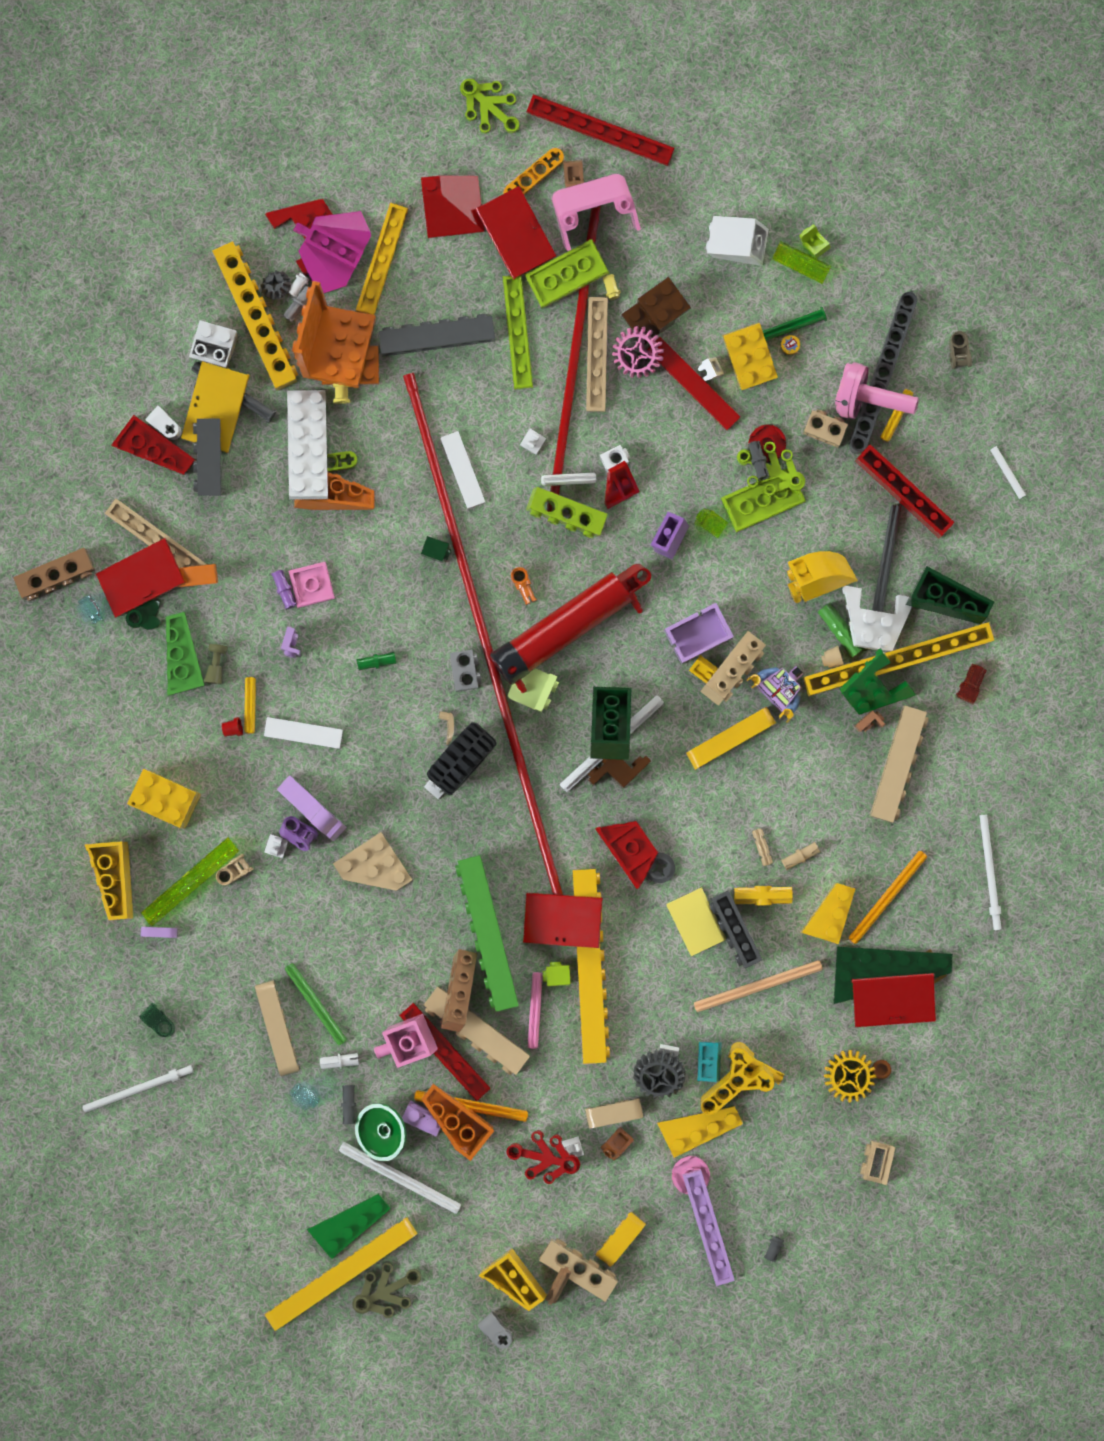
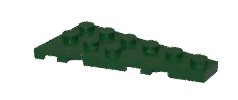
[833,947,953,1004]

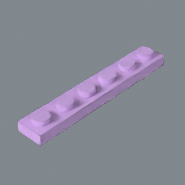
[682,1169,735,1286]

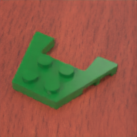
[840,648,916,715]

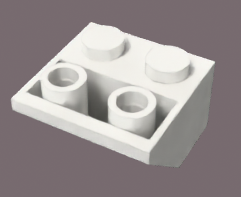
[189,321,239,368]

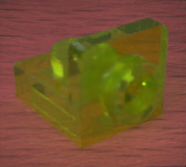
[694,508,728,538]

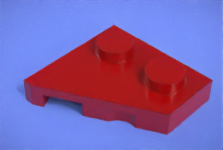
[604,461,640,509]

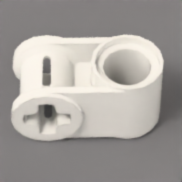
[145,406,182,440]

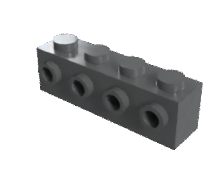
[193,419,221,496]
[709,890,763,969]

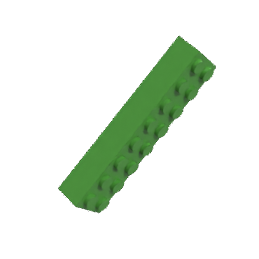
[455,855,519,1012]

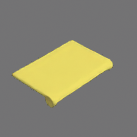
[666,887,726,956]

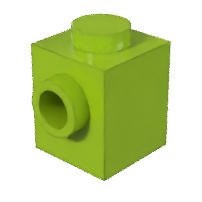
[542,962,570,986]

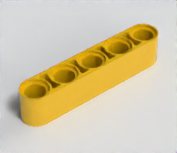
[686,707,776,770]

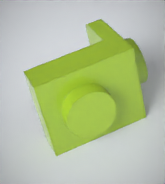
[799,224,831,259]

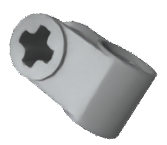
[478,1311,513,1349]

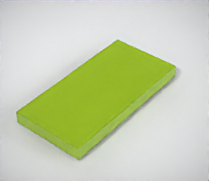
[525,239,609,309]
[721,468,806,533]

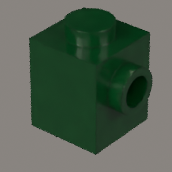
[421,536,452,563]

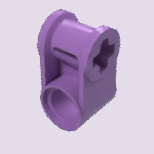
[279,816,318,851]

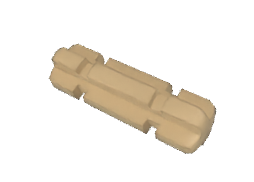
[752,828,773,866]

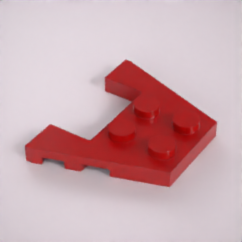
[265,198,333,276]

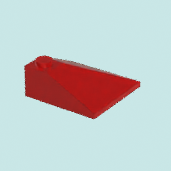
[421,175,484,238]

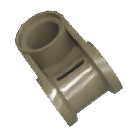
[949,331,972,369]

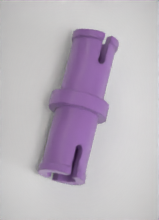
[271,570,297,610]

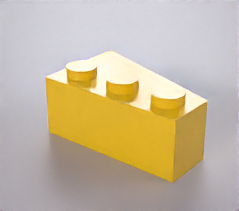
[800,883,855,944]
[478,1248,547,1311]

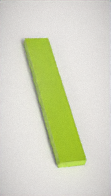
[502,276,533,390]

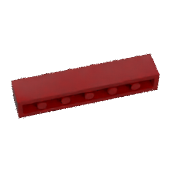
[855,445,955,539]

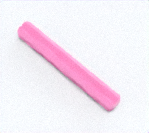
[528,972,543,1049]

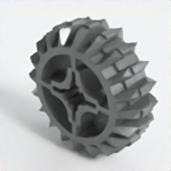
[633,1049,686,1100]

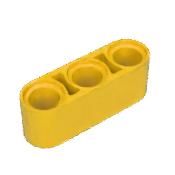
[595,1212,646,1267]

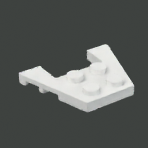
[842,586,912,652]

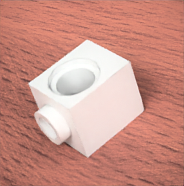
[600,445,630,473]

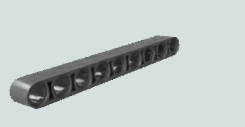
[849,292,917,454]

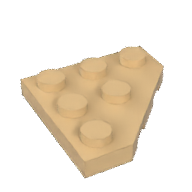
[333,832,412,891]

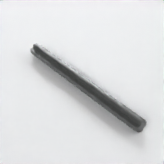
[872,505,901,612]

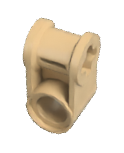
[216,854,254,886]

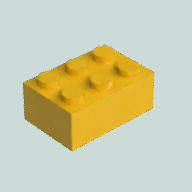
[722,322,778,390]

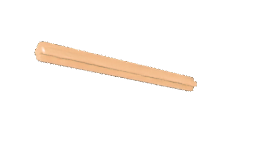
[694,961,823,1012]

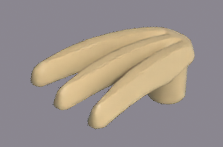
[439,711,454,745]

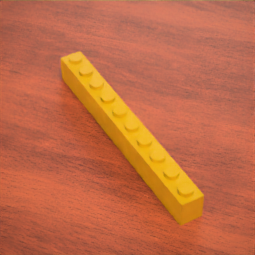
[803,622,995,697]
[573,869,610,1064]

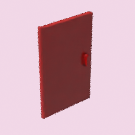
[475,186,557,280]
[96,538,185,618]
[523,893,603,948]
[852,973,936,1027]

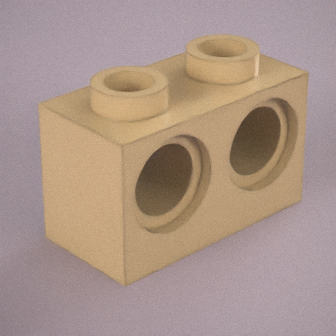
[803,409,848,448]

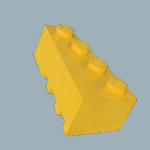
[85,841,133,920]

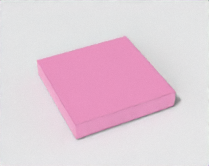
[289,562,335,608]

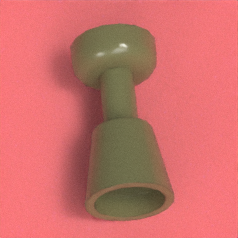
[204,644,228,684]

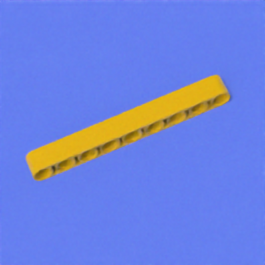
[264,1217,417,1331]

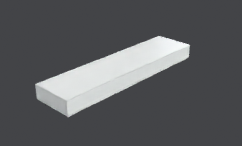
[440,431,485,509]
[264,717,343,749]

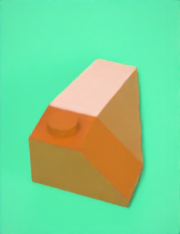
[294,472,374,510]
[421,1083,495,1161]

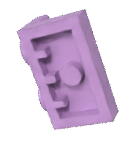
[281,626,301,658]

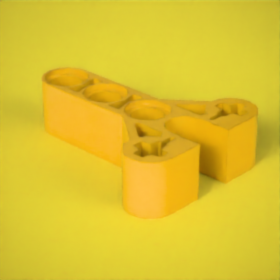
[701,1042,774,1115]

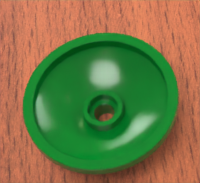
[355,1103,407,1161]

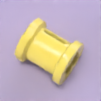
[333,383,350,404]

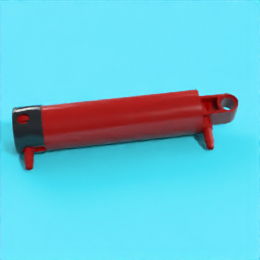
[490,564,651,693]

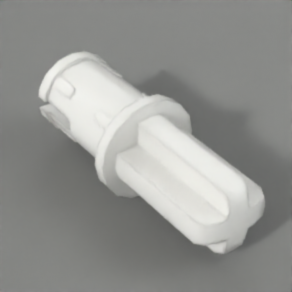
[320,1053,359,1069]

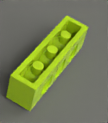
[526,487,608,538]

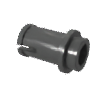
[764,1236,784,1262]

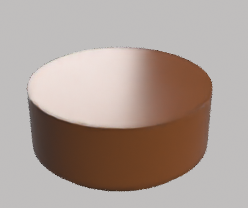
[872,1060,891,1079]

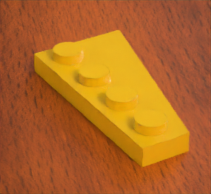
[657,1106,743,1158]

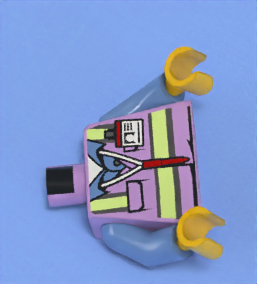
[746,666,803,723]

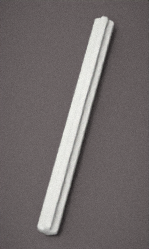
[560,695,664,792]
[339,1142,461,1214]

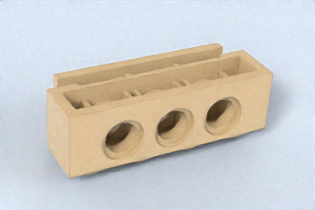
[539,1238,618,1302]

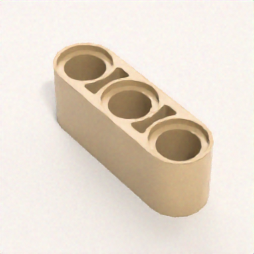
[585,1098,644,1128]

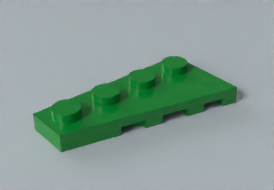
[307,1193,391,1259]

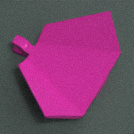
[293,211,371,293]

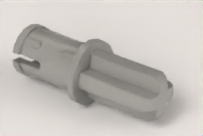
[284,285,308,322]

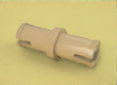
[781,842,820,870]

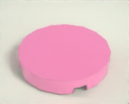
[672,1156,710,1194]

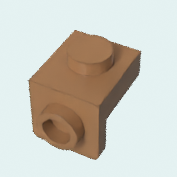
[563,160,584,188]

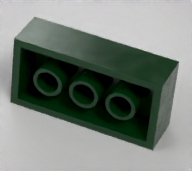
[590,686,632,760]

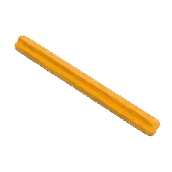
[849,851,927,944]
[414,1090,528,1122]

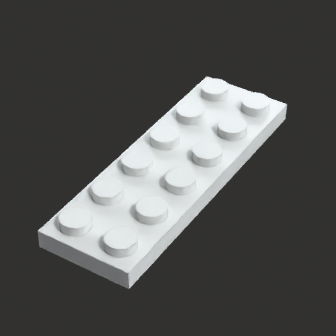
[287,390,328,499]

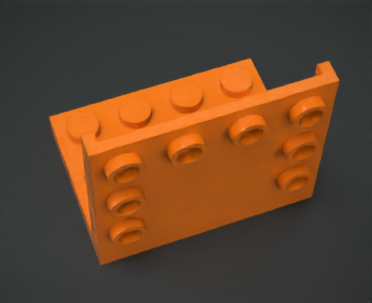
[292,281,376,388]

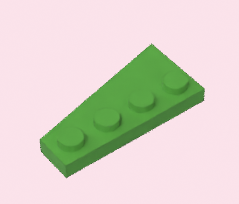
[166,612,205,696]

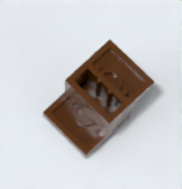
[621,277,691,345]
[588,756,651,789]

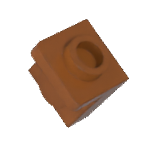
[600,1127,634,1160]

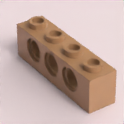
[13,548,95,601]
[441,949,477,1032]

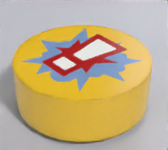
[781,335,800,355]

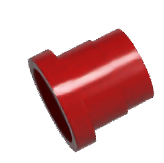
[221,717,243,737]

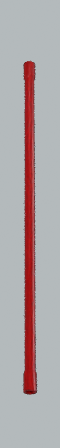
[546,205,601,519]

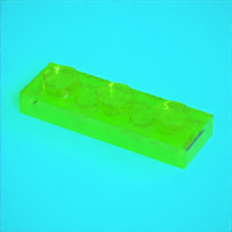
[772,241,831,284]

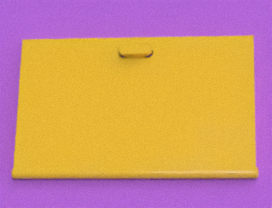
[181,361,250,453]

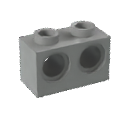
[450,650,482,692]

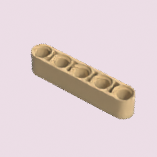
[255,980,300,1076]

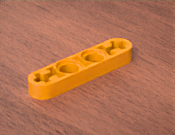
[503,148,564,195]

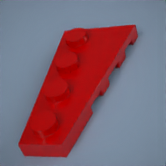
[111,415,196,476]

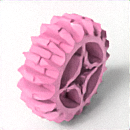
[612,326,664,378]

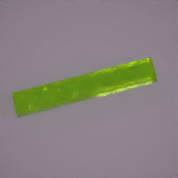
[141,837,239,927]

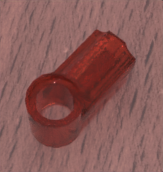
[955,663,987,705]

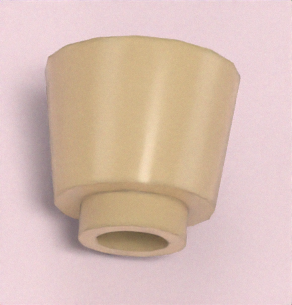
[821,645,844,668]

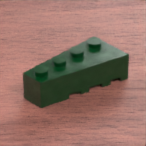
[905,566,995,625]

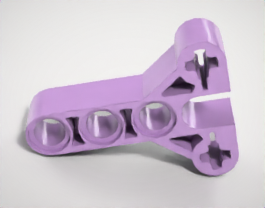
[277,775,347,841]

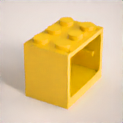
[127,769,201,829]

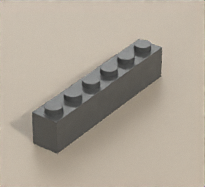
[379,314,495,357]

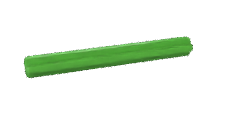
[285,963,347,1045]

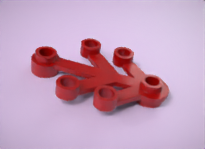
[506,1130,581,1184]

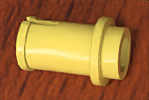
[603,274,621,300]

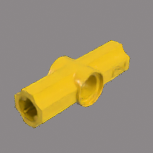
[734,886,793,905]

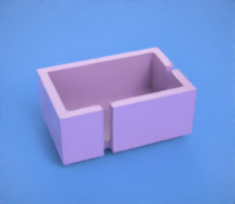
[664,603,734,665]

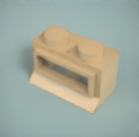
[860,1140,896,1185]

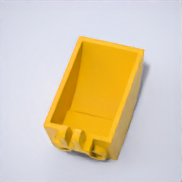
[787,551,858,603]

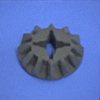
[261,270,291,299]
[647,853,675,883]

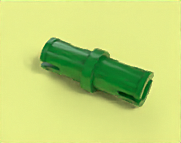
[356,652,396,671]

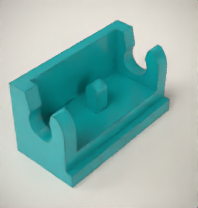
[697,1042,722,1082]

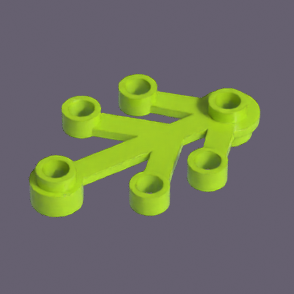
[460,79,519,134]
[737,442,806,496]

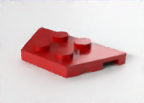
[595,821,659,890]

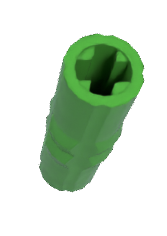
[818,602,864,657]

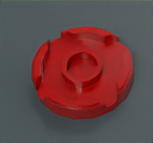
[748,425,786,463]

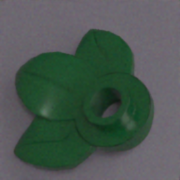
[126,600,161,630]

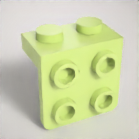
[508,668,559,713]

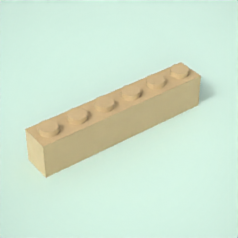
[870,706,928,823]
[424,986,530,1075]

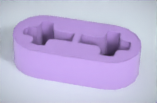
[141,927,178,938]

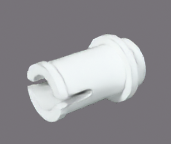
[288,273,309,298]

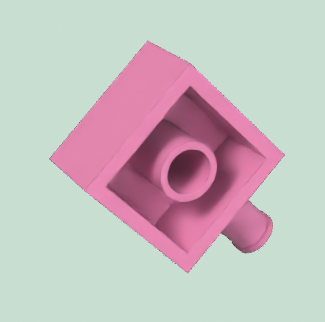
[374,1014,438,1068]

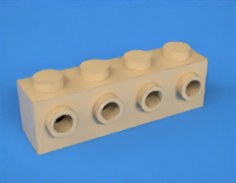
[700,631,766,706]

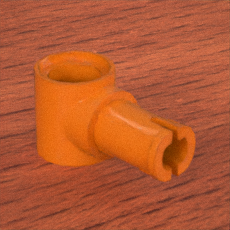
[511,567,537,605]

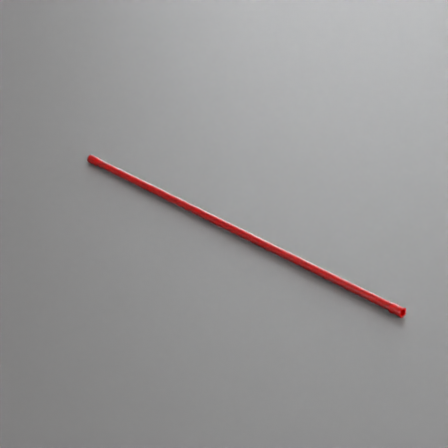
[403,373,563,895]

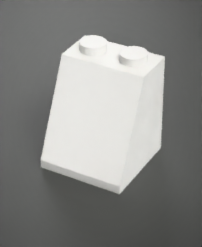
[706,216,769,266]

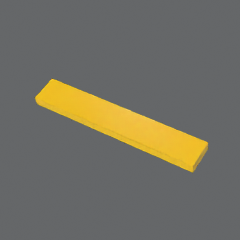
[356,203,408,315]

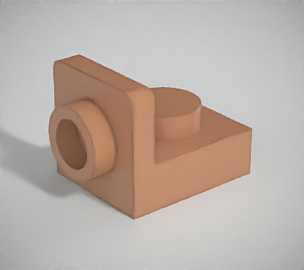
[854,710,885,732]

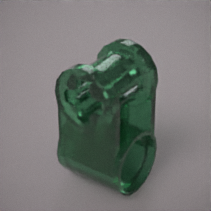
[139,1002,175,1037]

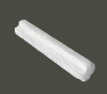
[541,473,596,486]

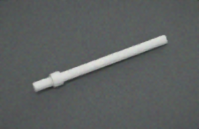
[980,815,1001,930]
[83,1065,194,1113]

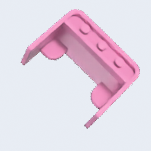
[552,174,641,251]

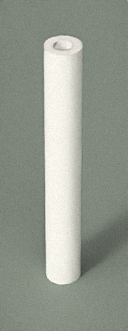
[990,446,1026,499]

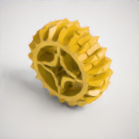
[824,1050,876,1103]

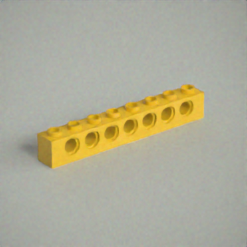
[212,241,299,391]

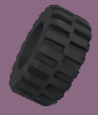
[427,722,497,795]

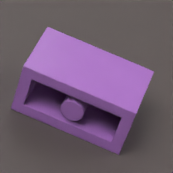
[651,512,689,559]

